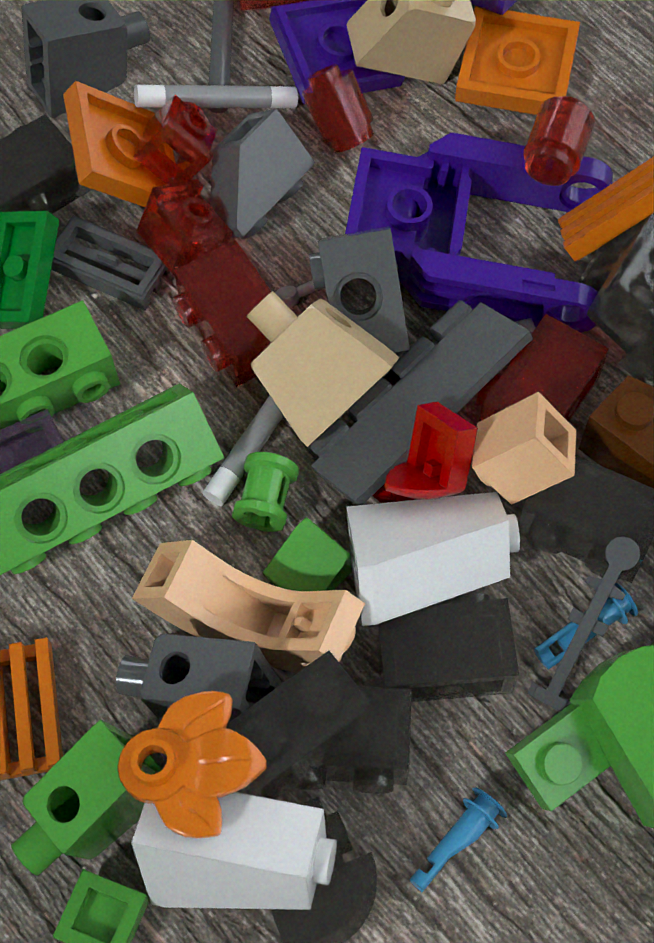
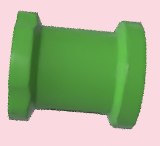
[232,452,299,532]

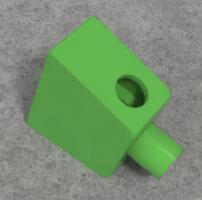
[11,719,162,876]

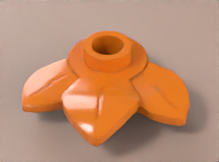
[118,691,267,838]

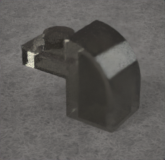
[270,797,377,943]

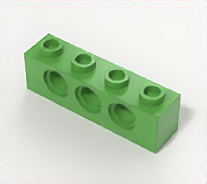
[0,300,120,438]
[0,383,224,575]

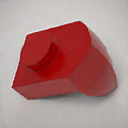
[385,402,478,500]

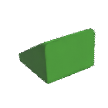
[263,517,352,591]

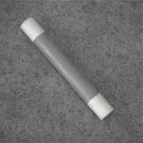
[134,85,298,108]
[202,395,284,506]

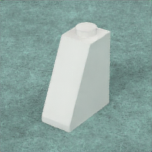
[347,492,520,626]
[131,792,336,910]

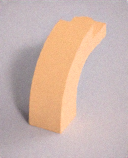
[132,540,365,676]

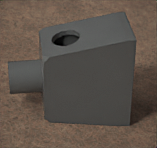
[21,0,150,119]
[116,634,283,747]

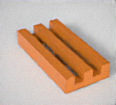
[558,156,654,261]
[0,637,63,781]

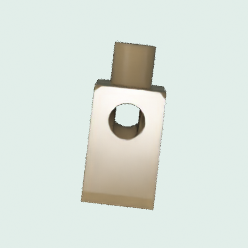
[346,0,476,84]
[247,291,399,447]

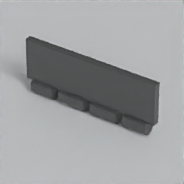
[306,300,533,506]

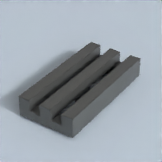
[51,215,173,311]

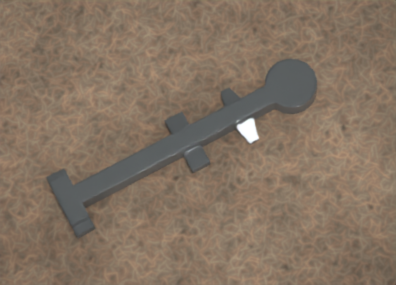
[527,536,640,711]

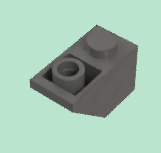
[209,108,315,239]

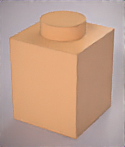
[472,392,576,505]

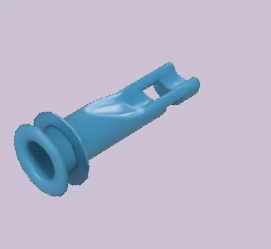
[534,583,638,669]
[409,787,507,893]

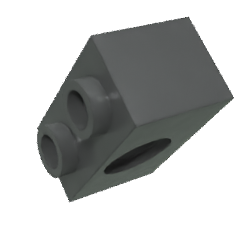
[309,226,410,353]

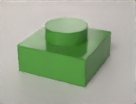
[52,869,150,943]

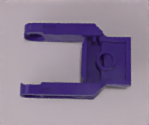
[345,132,613,333]

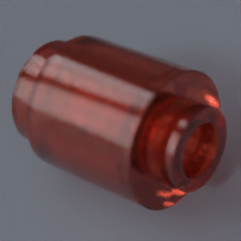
[302,64,374,153]
[523,96,595,186]

